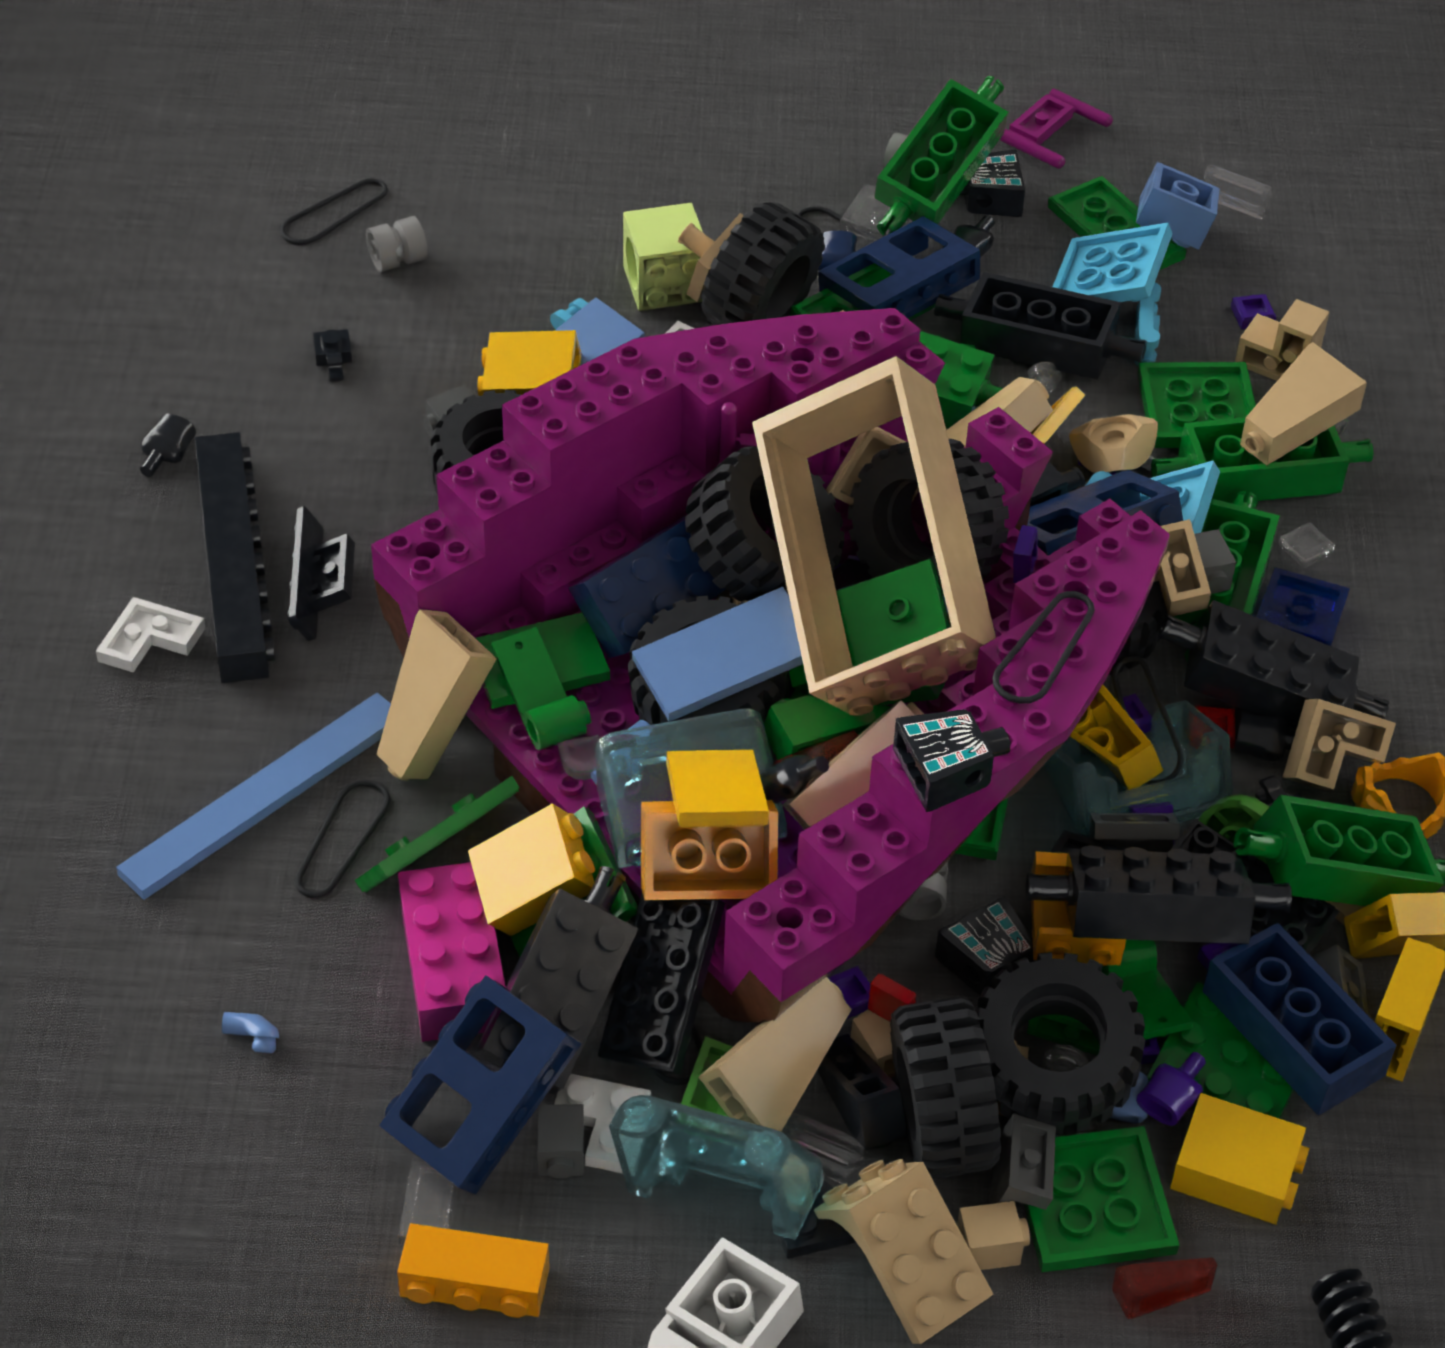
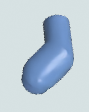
[222,1012,279,1053]

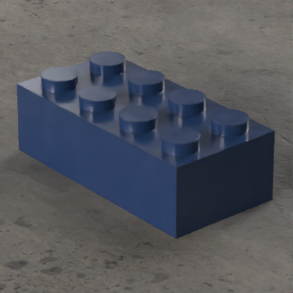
[568,514,727,658]
[1202,923,1397,1116]

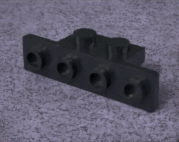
[287,506,355,641]

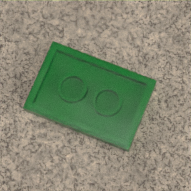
[475,612,610,709]

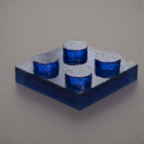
[1257,567,1350,646]

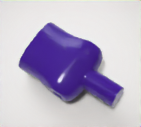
[1136,1052,1206,1126]

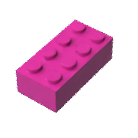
[397,862,506,1042]

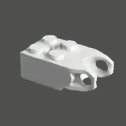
[647,1237,804,1348]

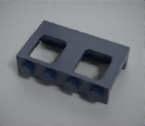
[818,216,980,318]
[1027,470,1183,555]
[379,975,582,1195]

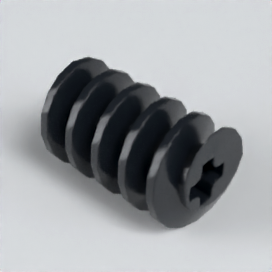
[1311,1268,1393,1348]

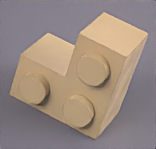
[1235,299,1329,381]
[1154,519,1211,616]
[1282,699,1396,790]

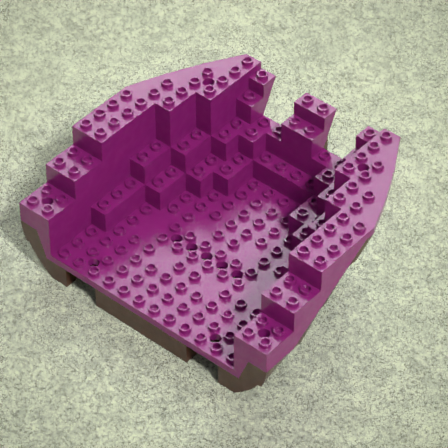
[371,308,1170,1022]

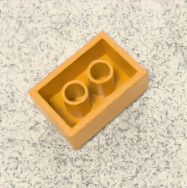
[641,800,778,900]

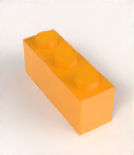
[397,1223,550,1318]

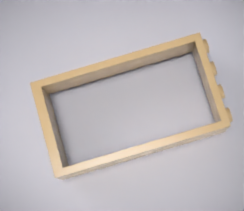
[752,356,996,716]

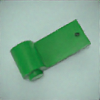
[490,627,591,751]
[1102,939,1193,1040]

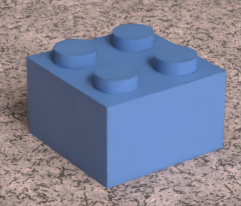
[1136,162,1220,250]

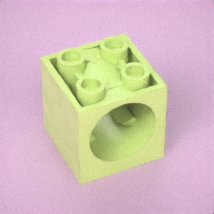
[623,202,703,311]

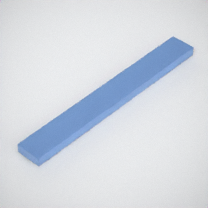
[116,692,391,900]

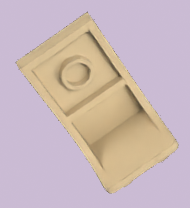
[814,1159,994,1344]

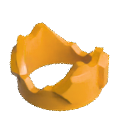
[1351,752,1445,839]

